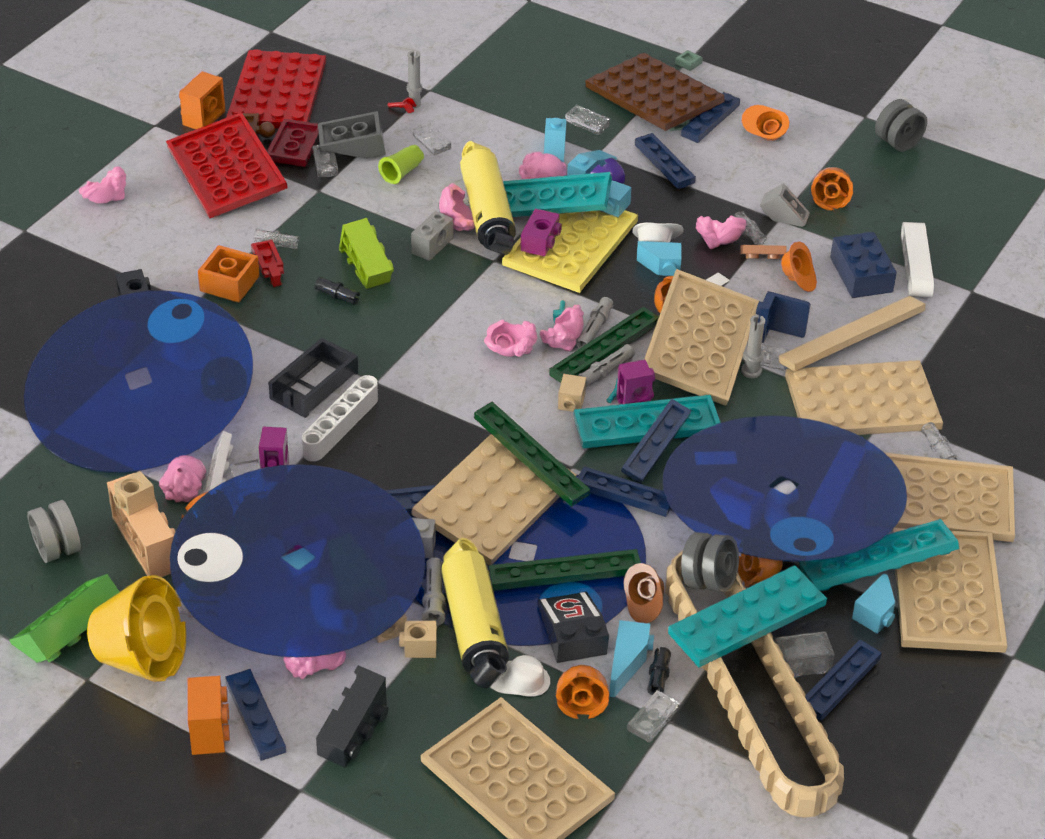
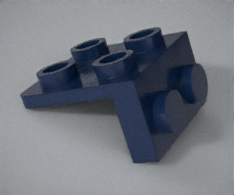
[756,291,811,343]

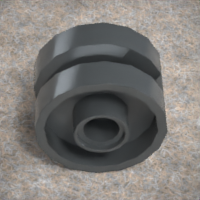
[875,99,928,152]
[681,532,739,592]

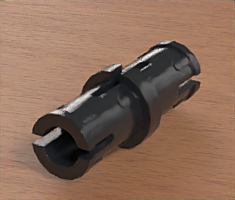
[315,276,360,305]
[647,647,671,696]

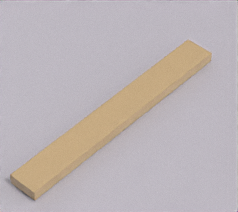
[779,296,926,371]

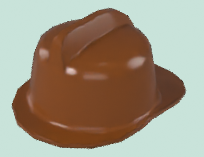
[624,563,665,623]

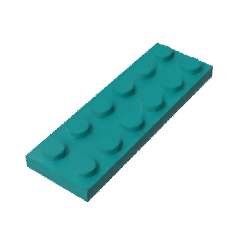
[503,172,612,217]
[573,395,722,449]
[799,519,960,591]
[668,565,827,668]

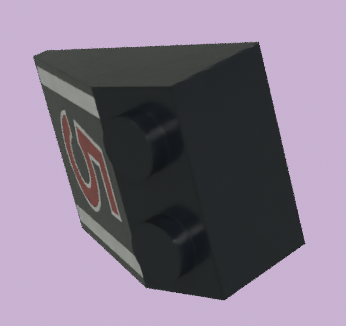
[537,592,609,663]

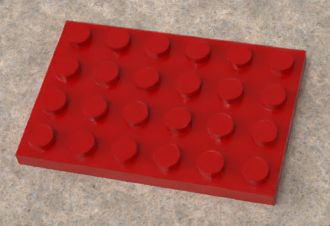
[226,49,326,129]
[166,112,288,219]

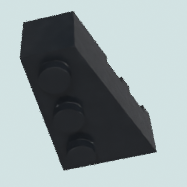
[316,665,389,768]

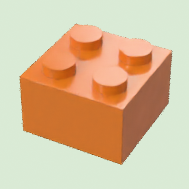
[179,71,225,129]
[198,245,259,302]
[187,675,230,755]

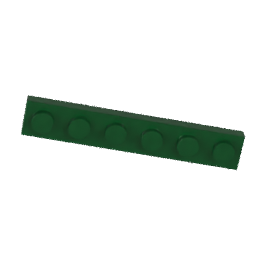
[549,307,659,383]
[474,401,590,507]
[488,549,641,591]

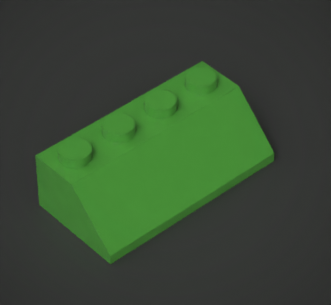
[9,574,120,663]

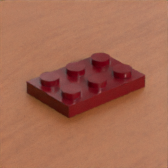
[267,119,319,167]

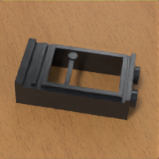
[268,338,358,418]

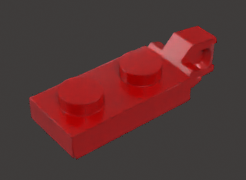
[251,240,284,287]

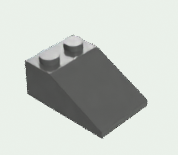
[318,111,386,158]

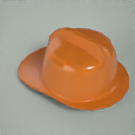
[741,105,790,141]
[781,241,817,292]

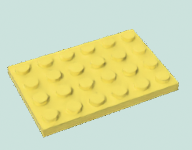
[502,210,638,293]

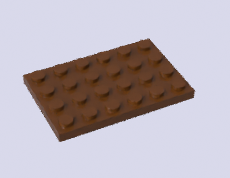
[585,53,725,131]

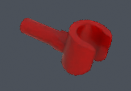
[388,97,417,113]

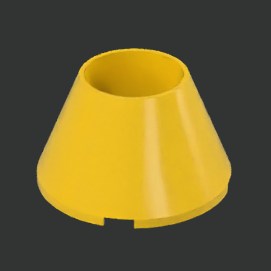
[87,575,186,682]

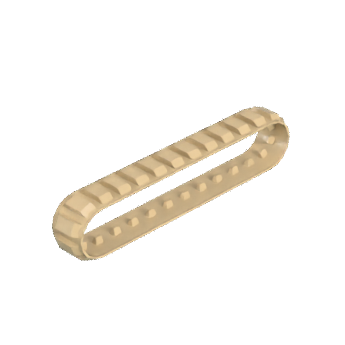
[665,551,844,818]

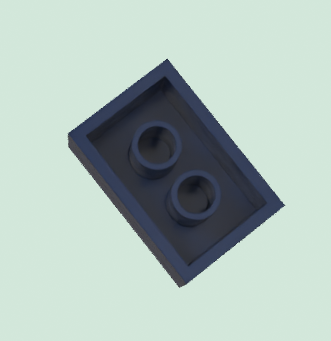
[830,232,897,298]

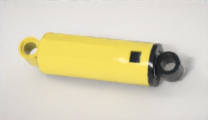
[460,141,516,256]
[441,538,509,689]

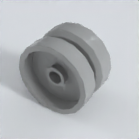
[27,499,81,563]

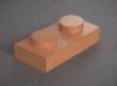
[741,245,786,259]

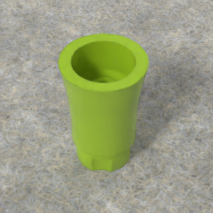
[378,145,424,184]

